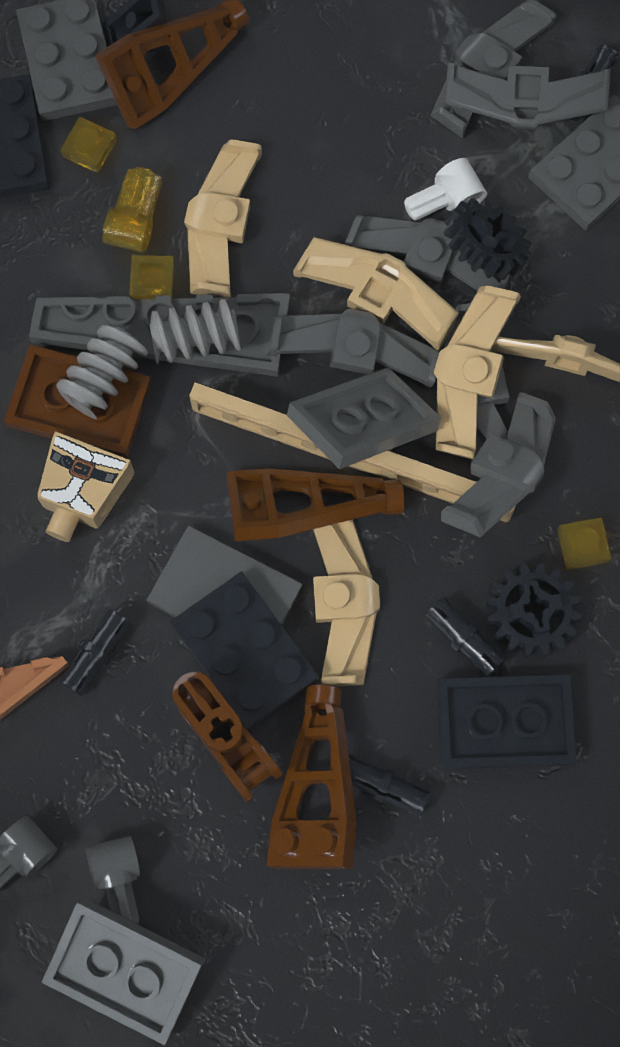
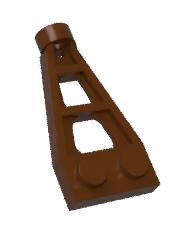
[95,0,249,129]
[226,468,404,541]
[267,685,357,869]

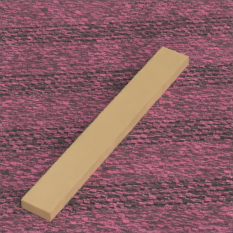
[189,383,516,522]

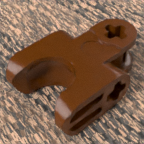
[172,672,283,803]

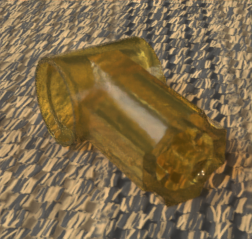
[102,167,162,253]

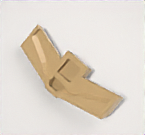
[184,140,262,298]
[293,237,459,351]
[434,286,521,460]
[490,335,620,382]
[313,519,380,687]

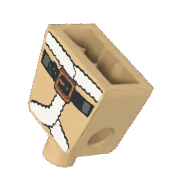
[38,431,135,542]

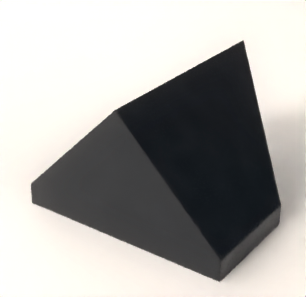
[102,0,170,53]

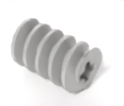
[150,299,241,365]
[56,325,148,420]

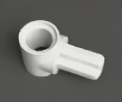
[404,158,487,220]

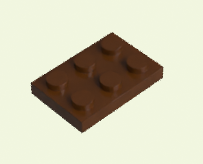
[3,345,152,459]

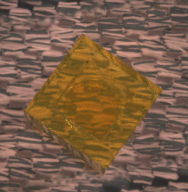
[60,117,117,173]
[129,255,174,299]
[557,517,611,570]

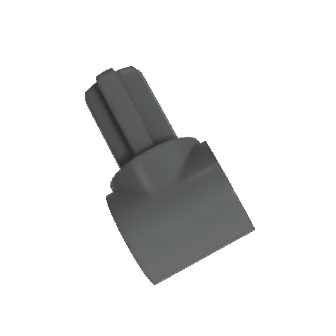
[0,815,58,889]
[86,835,140,924]

